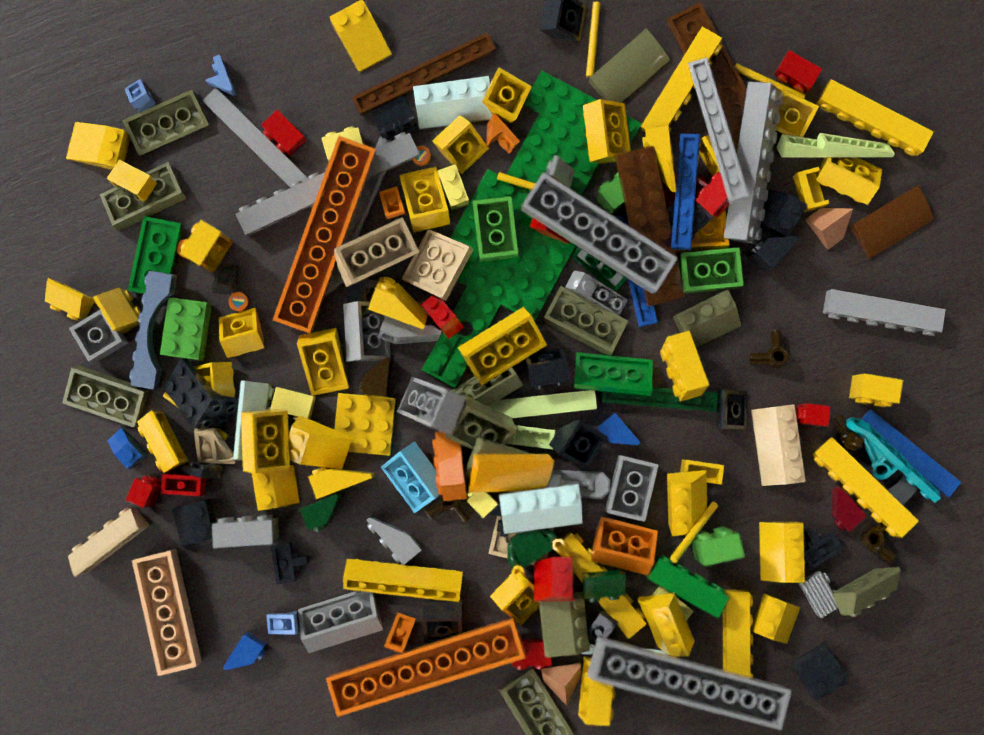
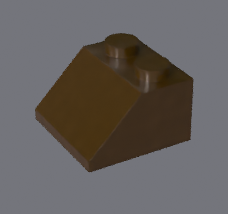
[360,357,393,398]

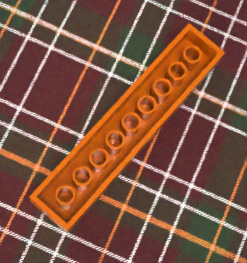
[273,135,377,333]
[326,617,527,717]

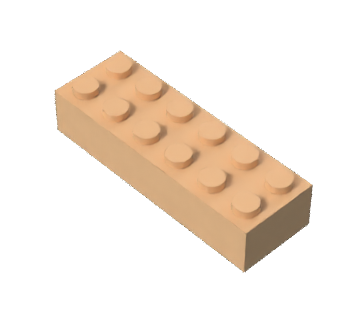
[132,549,202,676]

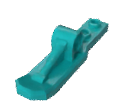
[846,417,941,503]

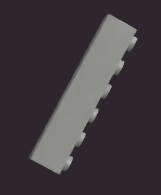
[823,289,946,336]

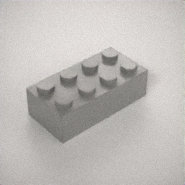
[397,377,466,435]

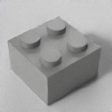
[69,310,129,363]

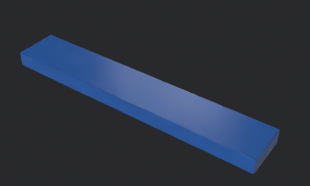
[671,134,700,250]
[614,213,658,327]
[861,409,961,497]

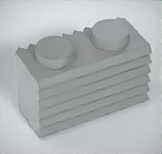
[797,571,838,618]

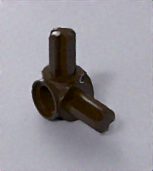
[749,330,788,369]
[833,415,864,453]
[425,495,471,524]
[860,522,896,564]

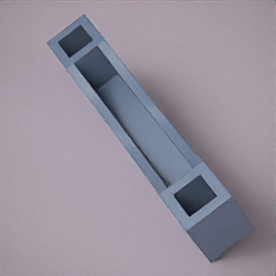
[129,271,177,389]

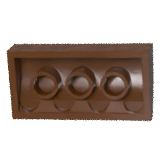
[849,185,934,259]

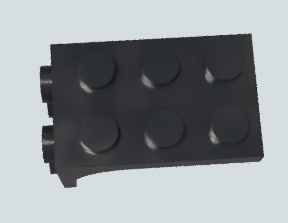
[163,358,239,429]

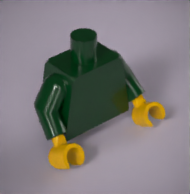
[507,528,567,580]

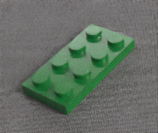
[127,216,183,294]
[574,352,653,396]

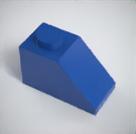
[596,413,640,445]
[107,427,148,469]
[223,631,267,670]

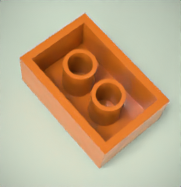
[432,431,467,501]
[591,517,658,575]

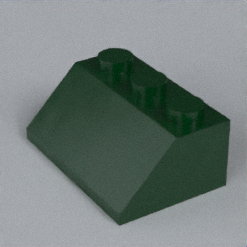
[571,247,627,292]

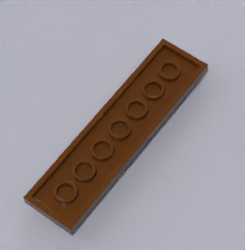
[666,2,747,153]
[614,146,685,306]

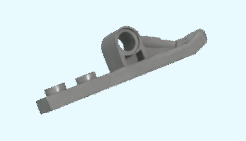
[546,470,610,499]

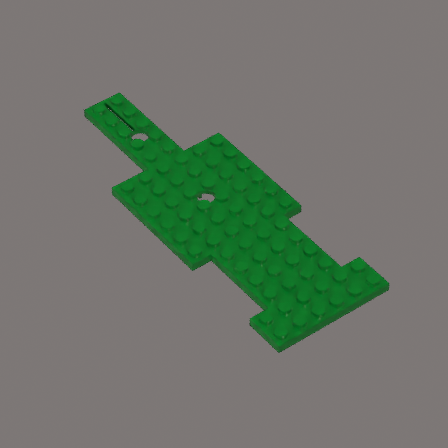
[422,70,641,388]

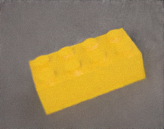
[458,307,547,386]

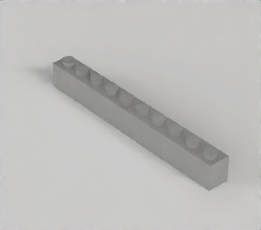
[236,132,420,236]

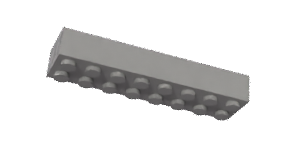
[724,82,783,244]
[520,172,677,294]

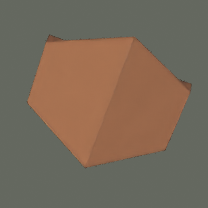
[805,208,853,250]
[542,663,582,706]

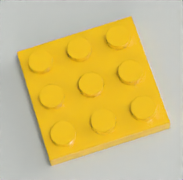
[334,393,396,456]

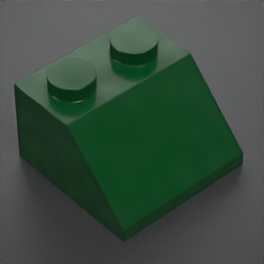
[300,493,343,532]
[582,570,625,602]

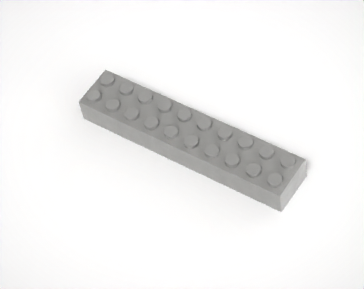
[587,636,791,730]

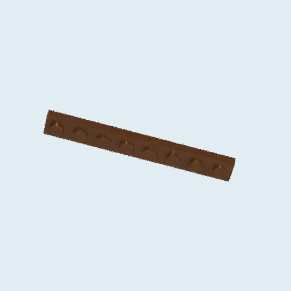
[351,32,496,116]

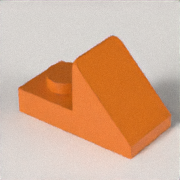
[486,113,520,154]
[379,187,406,221]
[384,612,416,653]

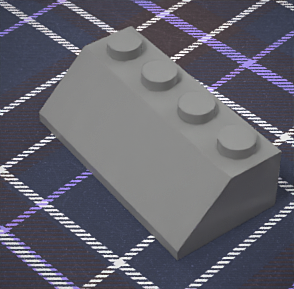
[298,591,383,653]

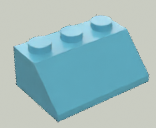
[381,441,439,513]

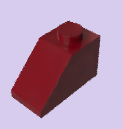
[831,486,867,532]

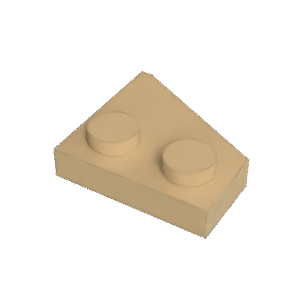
[194,428,236,464]

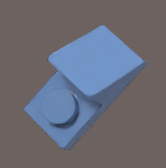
[205,55,236,96]
[125,79,156,112]
[267,611,299,634]

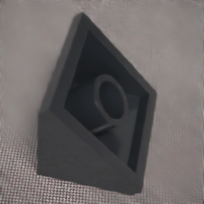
[716,390,747,430]

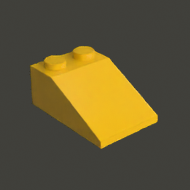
[329,0,392,73]
[66,122,131,170]
[642,126,677,192]
[399,167,450,233]
[368,277,428,329]
[297,328,349,396]
[289,415,353,469]
[309,467,375,499]

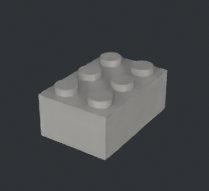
[605,455,658,522]
[212,514,279,548]

